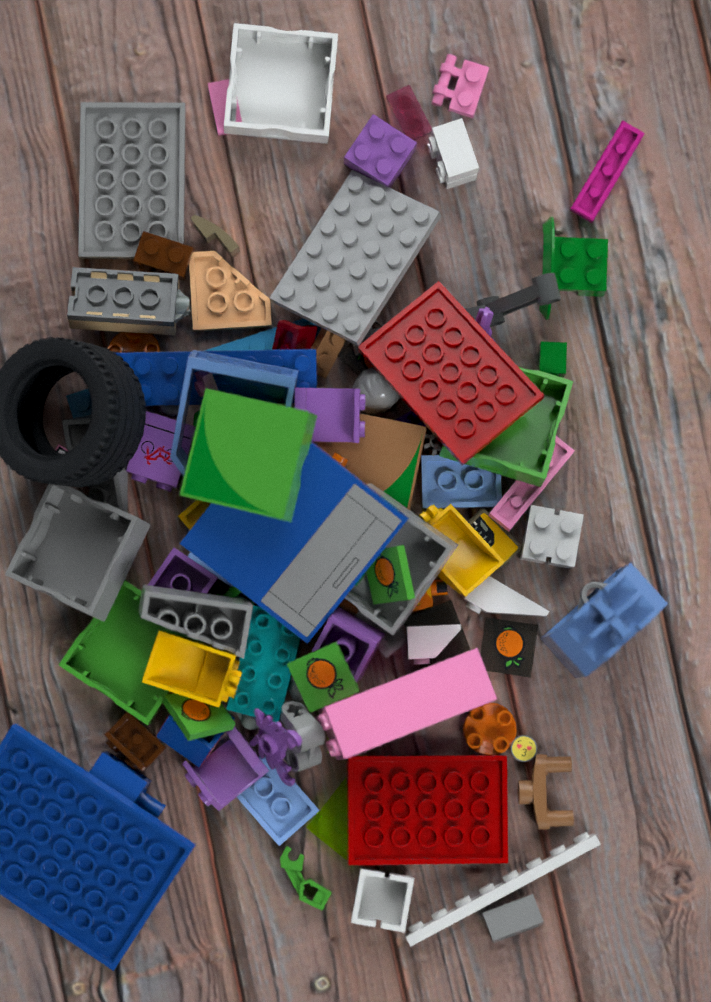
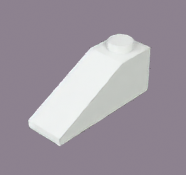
[463,576,549,617]

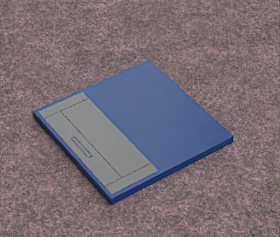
[180,441,408,644]

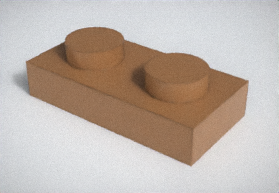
[311,328,346,378]

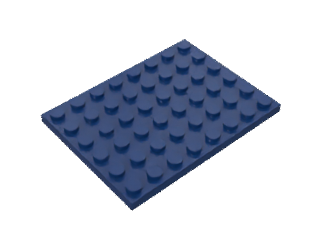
[0,723,196,971]

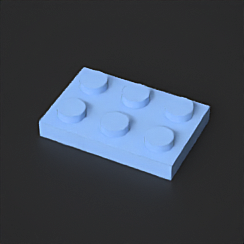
[421,455,502,509]
[237,756,320,846]

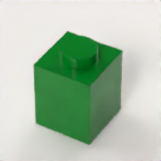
[538,341,567,378]

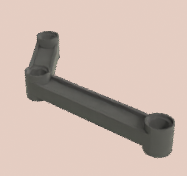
[352,273,561,356]

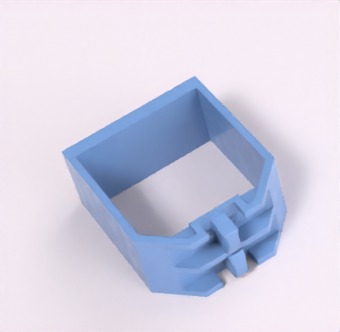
[170,350,299,477]
[540,563,668,678]

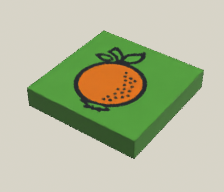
[366,545,415,605]
[287,641,360,713]
[162,693,236,741]

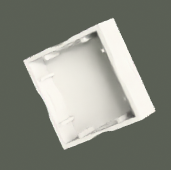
[224,23,338,144]

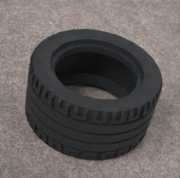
[0,337,146,487]

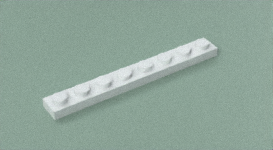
[405,832,601,947]

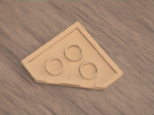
[189,251,272,332]

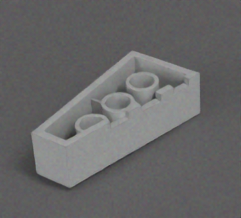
[138,585,253,659]

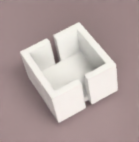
[427,118,479,189]
[520,505,584,569]
[351,867,414,933]

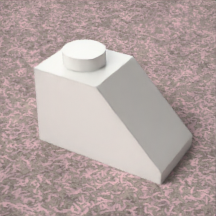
[406,624,461,665]

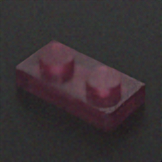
[386,84,432,141]

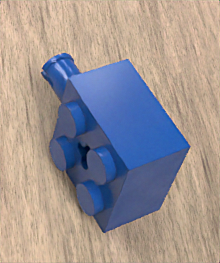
[89,751,166,819]

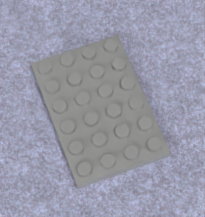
[78,102,186,259]
[270,170,441,346]

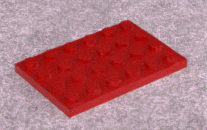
[358,281,544,466]
[347,755,508,865]

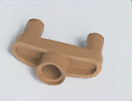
[517,754,574,830]

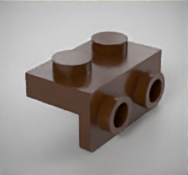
[133,231,194,281]
[104,712,167,772]

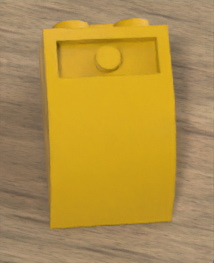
[419,504,505,597]
[142,631,242,707]

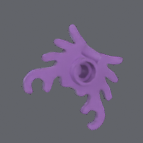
[249,709,302,786]

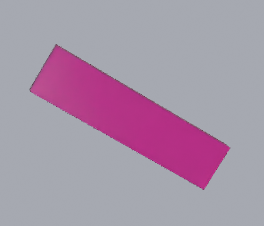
[570,120,645,223]

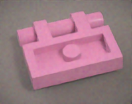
[432,54,489,118]

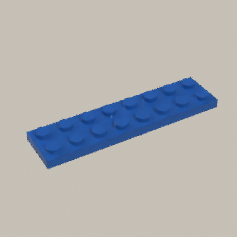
[115,349,317,406]

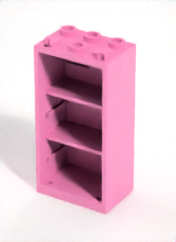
[316,648,497,760]

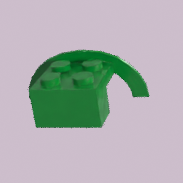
[539,217,608,320]

